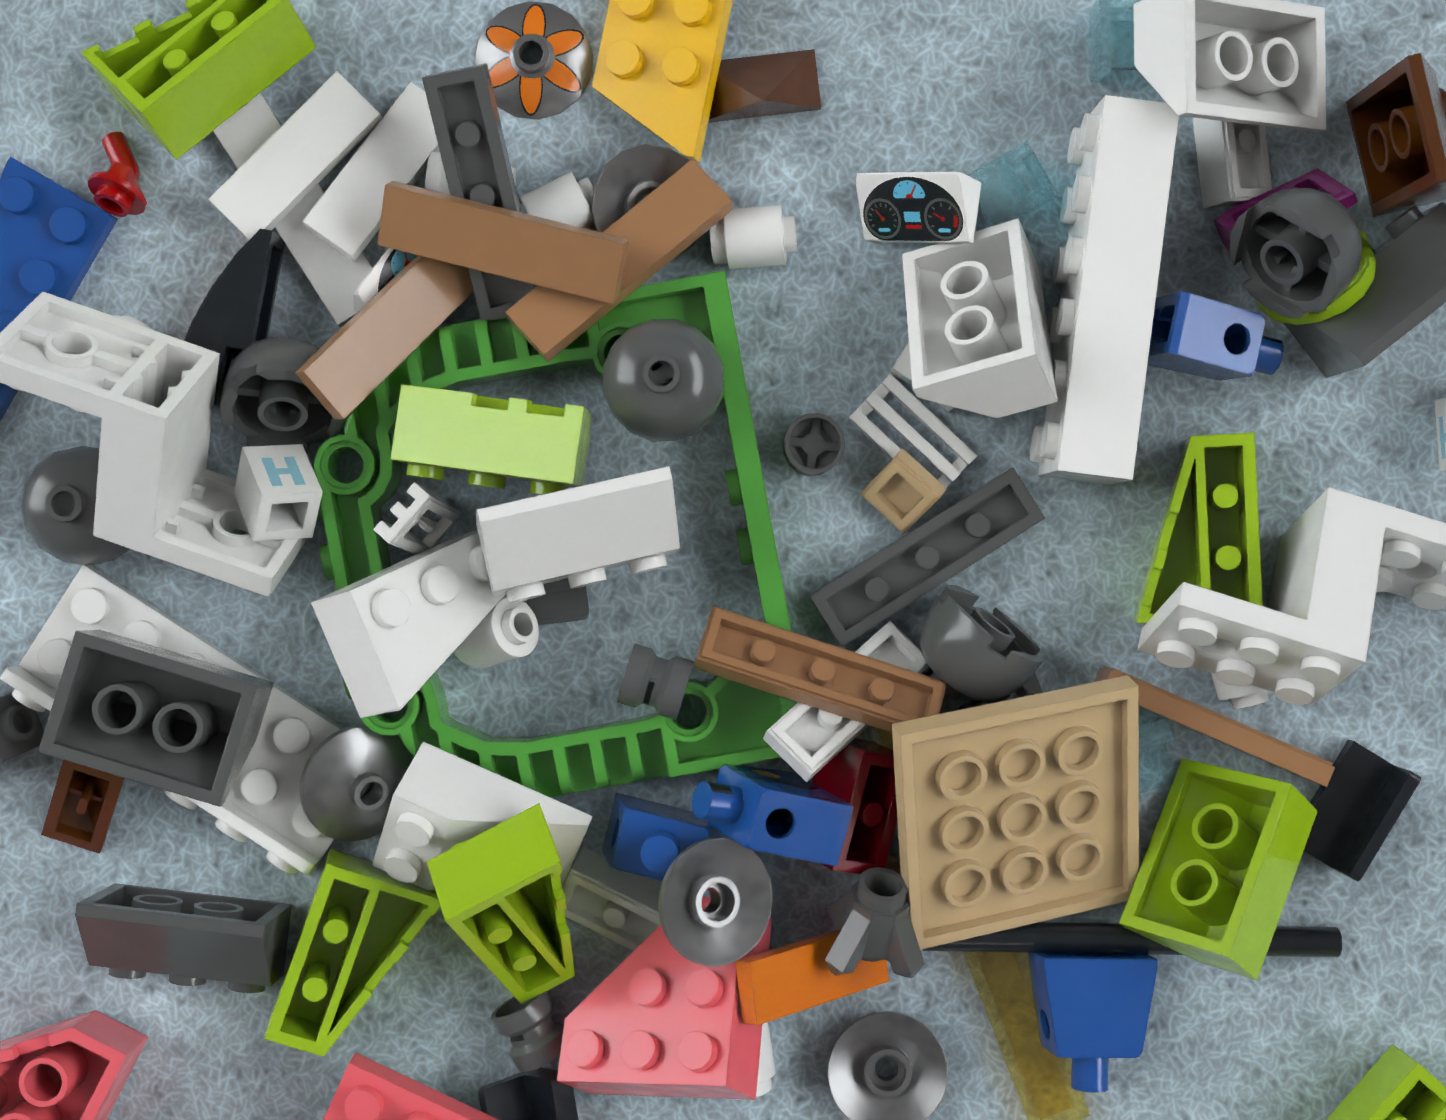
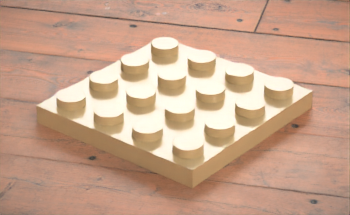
[892,675,1139,950]

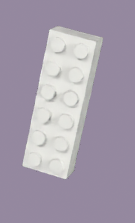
[1030,95,1179,485]

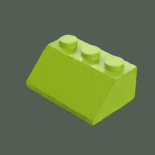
[1119,758,1318,980]

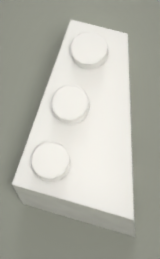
[311,530,506,718]

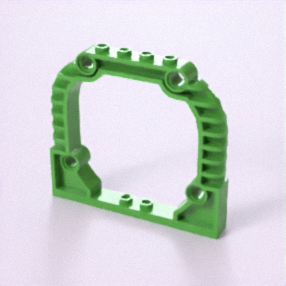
[314,270,798,797]

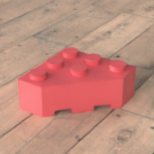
[557,897,772,1100]
[0,1010,149,1120]

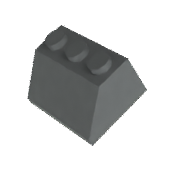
[1283,202,1446,378]
[38,629,274,807]
[75,883,292,993]

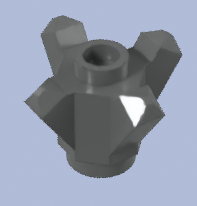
[825,867,925,978]

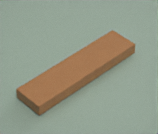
[505,159,733,363]
[378,181,629,304]
[295,255,474,420]
[693,606,947,733]
[1094,666,1335,787]

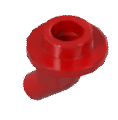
[88,131,147,217]

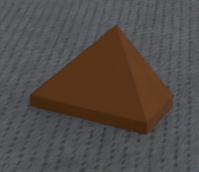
[708,49,821,123]
[41,760,125,854]

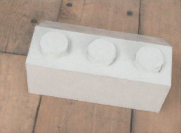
[1133,0,1326,133]
[902,218,1058,418]
[476,466,680,603]

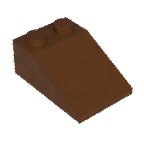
[1346,53,1446,217]

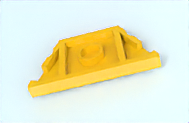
[592,0,733,163]

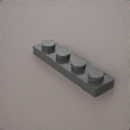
[422,63,537,321]
[809,467,1045,647]

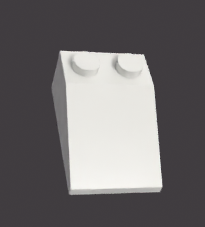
[372,742,593,891]

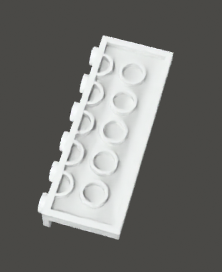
[0,565,372,875]

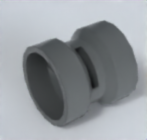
[783,413,845,476]
[617,643,694,720]
[491,992,564,1072]

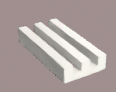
[848,374,977,488]
[373,482,462,554]

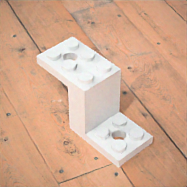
[0,292,308,597]
[1137,487,1446,705]

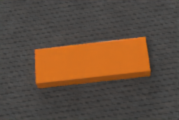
[735,929,889,1026]

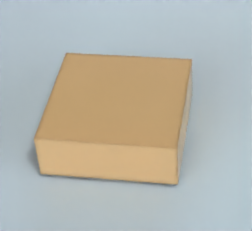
[860,448,947,534]

